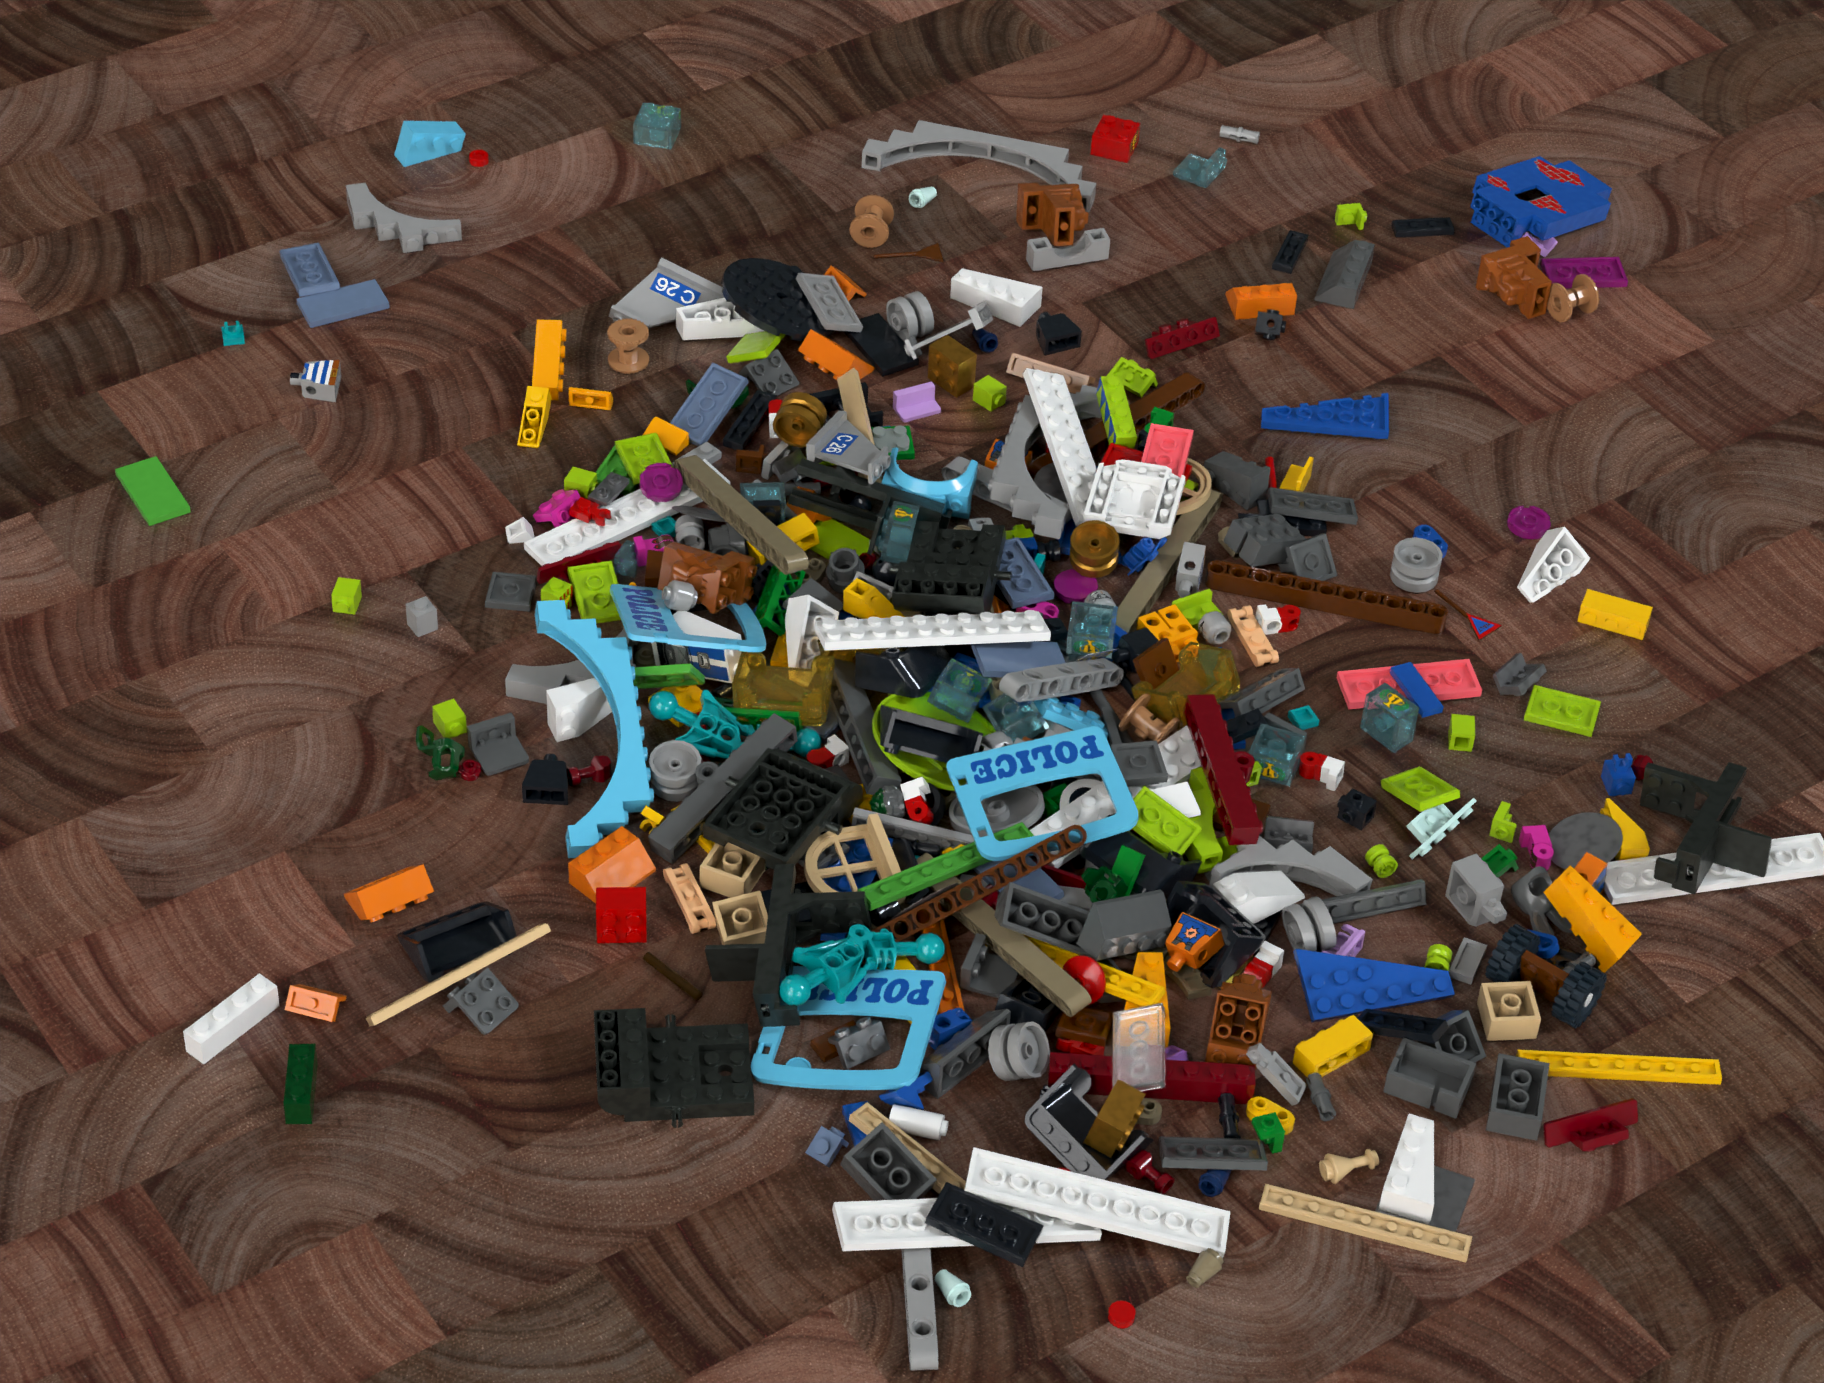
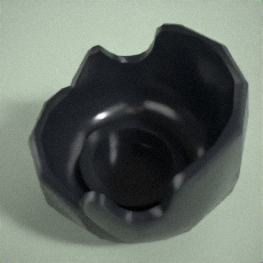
[871,558,896,587]

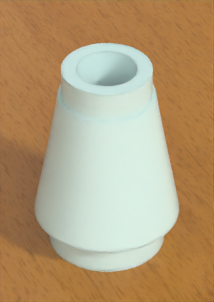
[909,186,937,208]
[935,1269,971,1307]

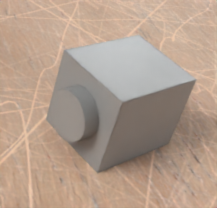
[406,596,438,637]

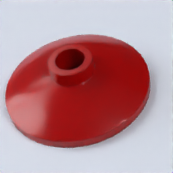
[1062,955,1106,1005]

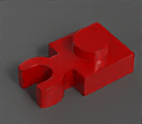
[569,497,611,526]
[1056,1038,1105,1055]

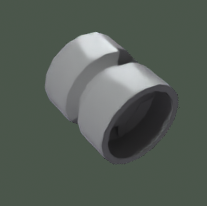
[675,515,705,550]

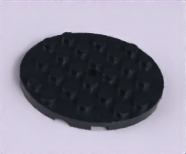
[721,258,835,341]

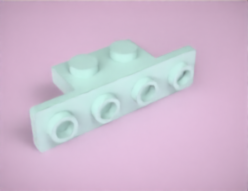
[1406,798,1476,859]

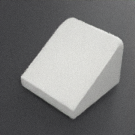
[505,517,535,544]

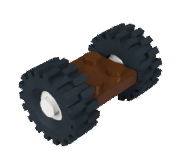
[1485,924,1607,1028]

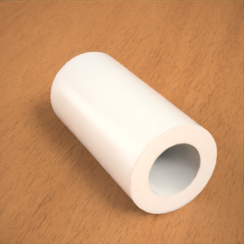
[889,1104,949,1140]

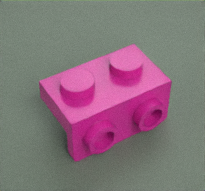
[533,489,580,528]

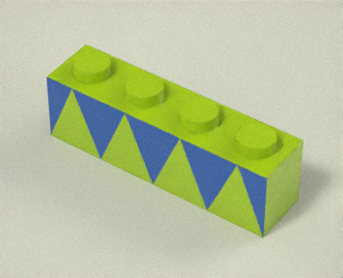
[1096,376,1137,449]

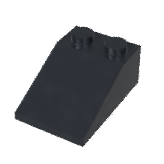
[995,976,1060,1032]

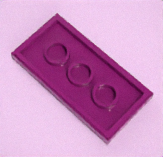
[1540,257,1628,288]

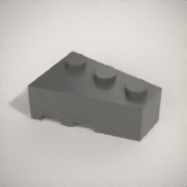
[1204,451,1271,511]

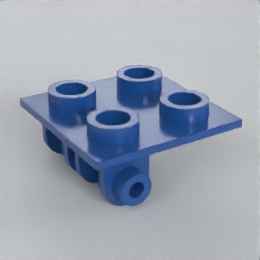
[1121,537,1168,576]

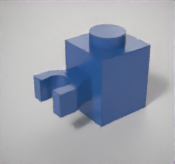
[1601,753,1636,796]

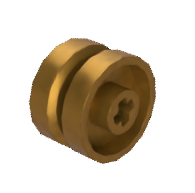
[773,392,827,448]
[1070,521,1120,578]

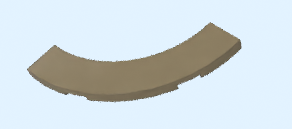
[1093,945,1212,1000]

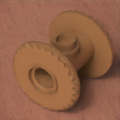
[849,195,894,248]
[1547,274,1600,322]
[607,318,649,374]
[1118,694,1180,744]

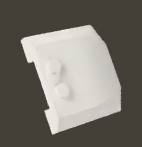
[1083,459,1186,539]

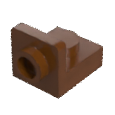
[736,445,768,474]

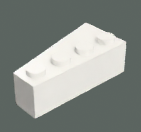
[950,268,1043,327]
[676,298,764,340]
[1379,1114,1434,1225]

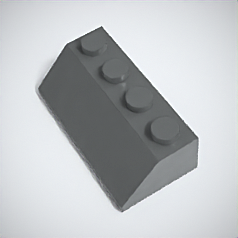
[1314,240,1375,309]
[994,882,1092,958]
[1077,889,1172,961]
[919,1009,1011,1099]

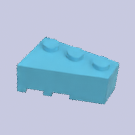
[394,121,466,167]

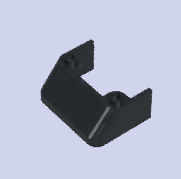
[855,645,953,698]
[1079,813,1202,899]

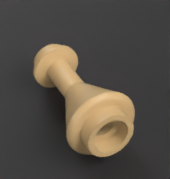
[1319,1149,1379,1184]

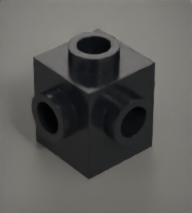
[1255,310,1286,340]
[1337,788,1377,831]

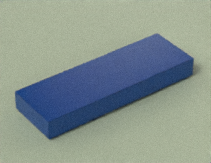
[1390,662,1444,718]

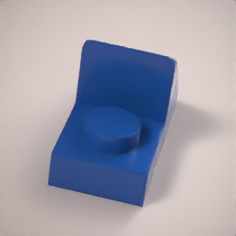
[879,1071,933,1110]

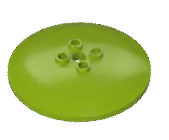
[872,691,996,791]

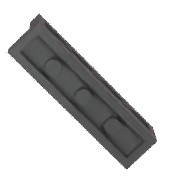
[1218,668,1305,717]

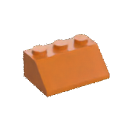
[1225,283,1297,320]
[798,329,875,380]
[568,826,656,903]
[343,864,434,923]

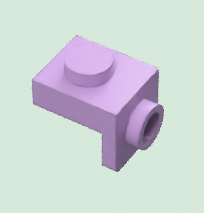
[1523,232,1558,257]

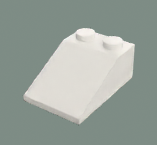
[546,678,612,742]
[1213,871,1305,924]

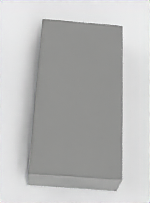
[1449,937,1487,985]

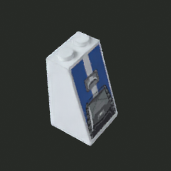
[652,611,747,683]

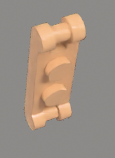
[1227,605,1279,667]
[663,863,716,934]

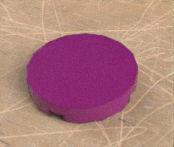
[639,463,683,502]
[1507,506,1551,540]
[1053,569,1098,605]

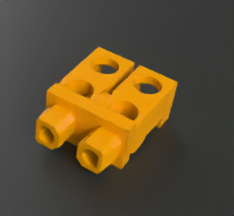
[1136,604,1200,662]

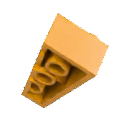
[532,319,567,401]
[1543,865,1642,973]
[1117,952,1171,1048]

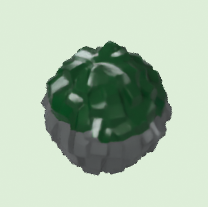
[869,785,906,818]

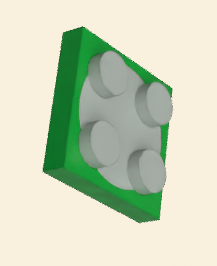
[871,426,915,460]

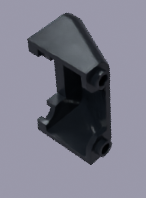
[1165,880,1266,988]

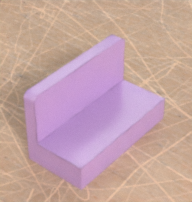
[893,381,941,422]

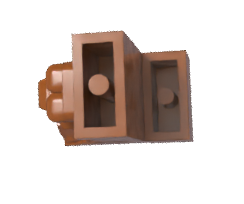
[1016,183,1089,246]
[1476,236,1552,319]
[657,542,757,614]
[1205,973,1272,1072]

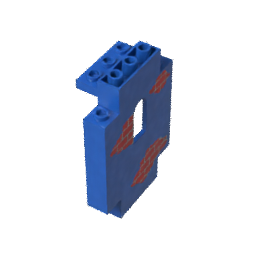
[1470,156,1612,248]

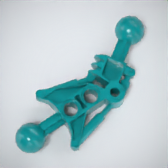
[649,690,821,759]
[779,924,945,1006]

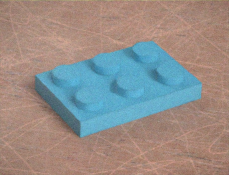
[1034,697,1109,738]

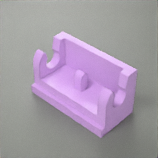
[1321,924,1365,957]

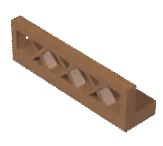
[1006,353,1096,394]

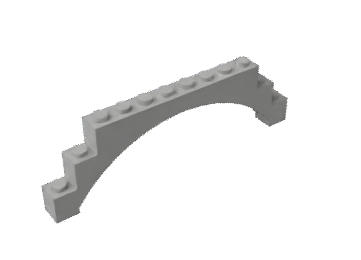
[862,120,1096,212]
[988,385,1102,539]

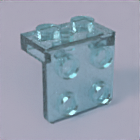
[1173,147,1227,188]

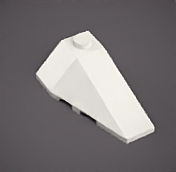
[1517,527,1590,603]
[785,595,839,688]

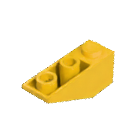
[517,386,552,448]
[843,578,905,619]
[1600,798,1650,861]

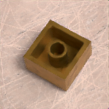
[927,335,977,398]
[1083,1079,1146,1158]

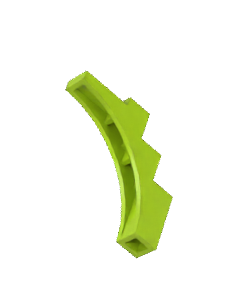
[1184,761,1262,874]

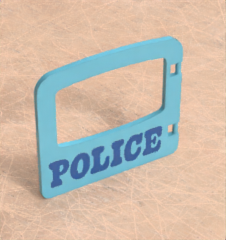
[610,584,766,652]
[946,726,1139,861]
[751,966,946,1090]

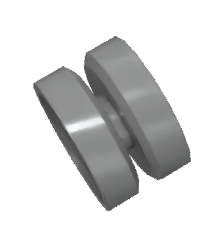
[886,291,934,343]
[1390,537,1443,593]
[649,740,701,802]
[1282,896,1337,952]
[988,1021,1050,1081]

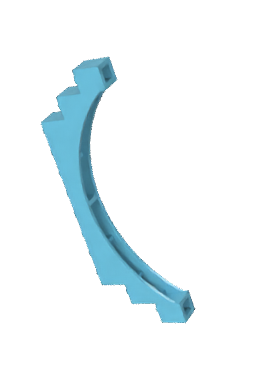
[535,600,654,858]

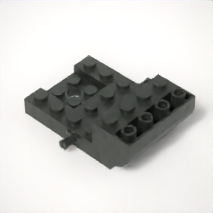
[890,521,1012,614]
[703,748,863,869]
[594,1008,754,1128]

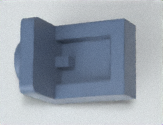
[805,1126,849,1167]

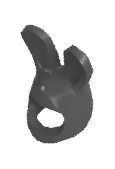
[1511,866,1573,936]

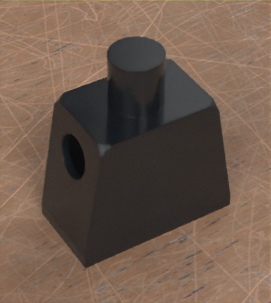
[1036,312,1082,356]
[1112,628,1159,673]
[522,753,568,805]

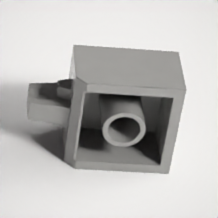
[1445,853,1507,926]

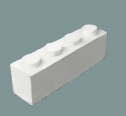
[183,973,280,1064]

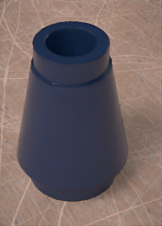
[972,328,998,352]
[1199,1169,1232,1197]

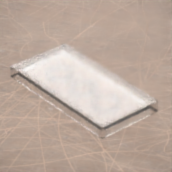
[1113,1003,1165,1092]

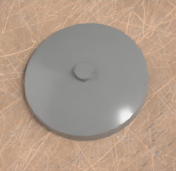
[949,785,1045,837]

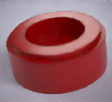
[469,150,489,167]
[1108,1301,1136,1329]

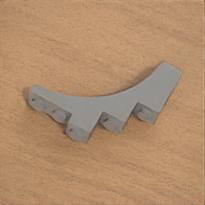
[346,183,462,253]
[505,628,639,704]
[1209,836,1373,896]

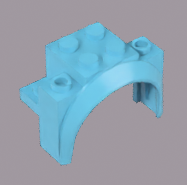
[881,447,978,519]

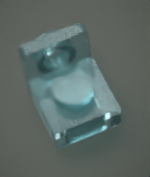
[614,540,637,578]

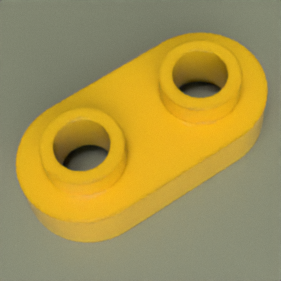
[1246,1096,1295,1135]

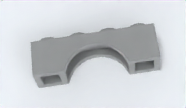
[1026,228,1110,271]

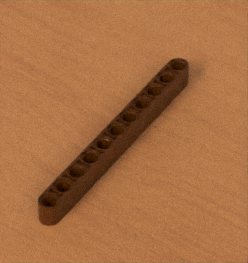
[1028,372,1206,479]
[1205,560,1448,634]
[862,825,1087,962]

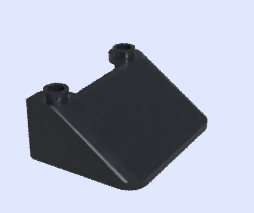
[880,704,983,763]
[397,901,517,982]
[1025,1064,1154,1180]

